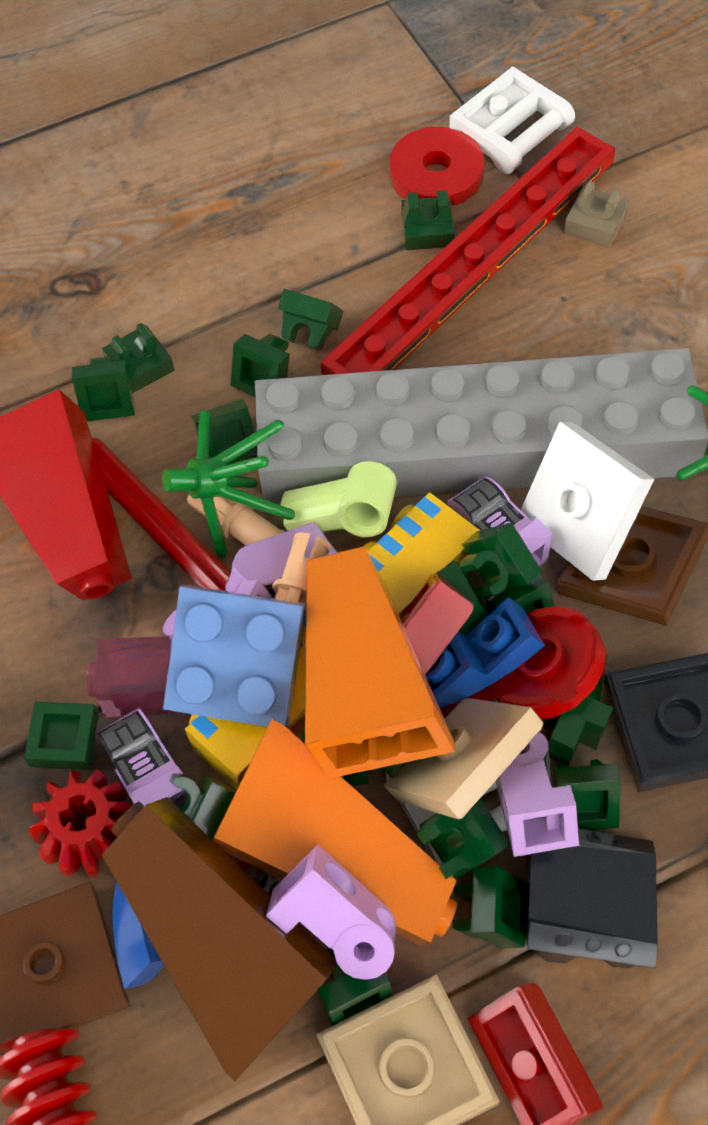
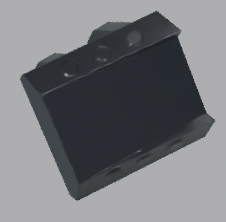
[525,828,658,968]

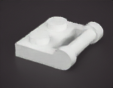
[449,67,575,174]

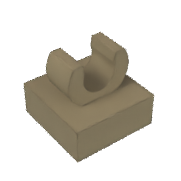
[564,181,629,248]

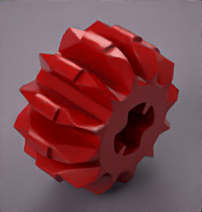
[29,769,134,877]

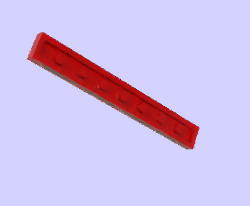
[320,126,616,375]

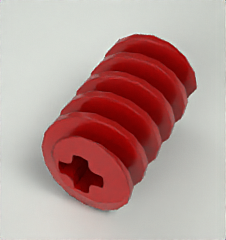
[0,1028,98,1125]

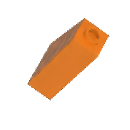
[305,546,455,778]
[213,719,457,945]

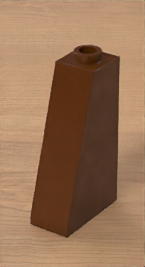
[102,797,338,1081]

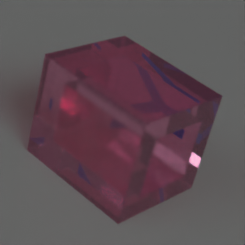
[86,636,176,717]

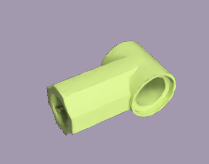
[280,461,397,537]

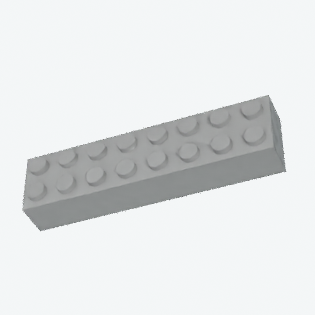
[255,348,708,505]

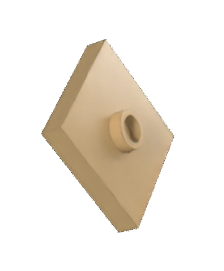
[384,698,544,819]
[316,974,500,1125]

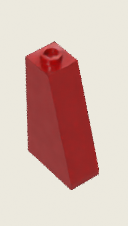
[0,389,132,600]

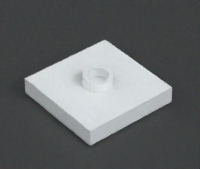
[521,421,654,581]

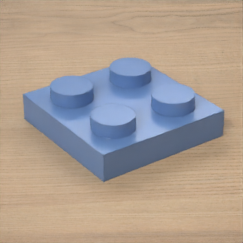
[163,585,306,727]

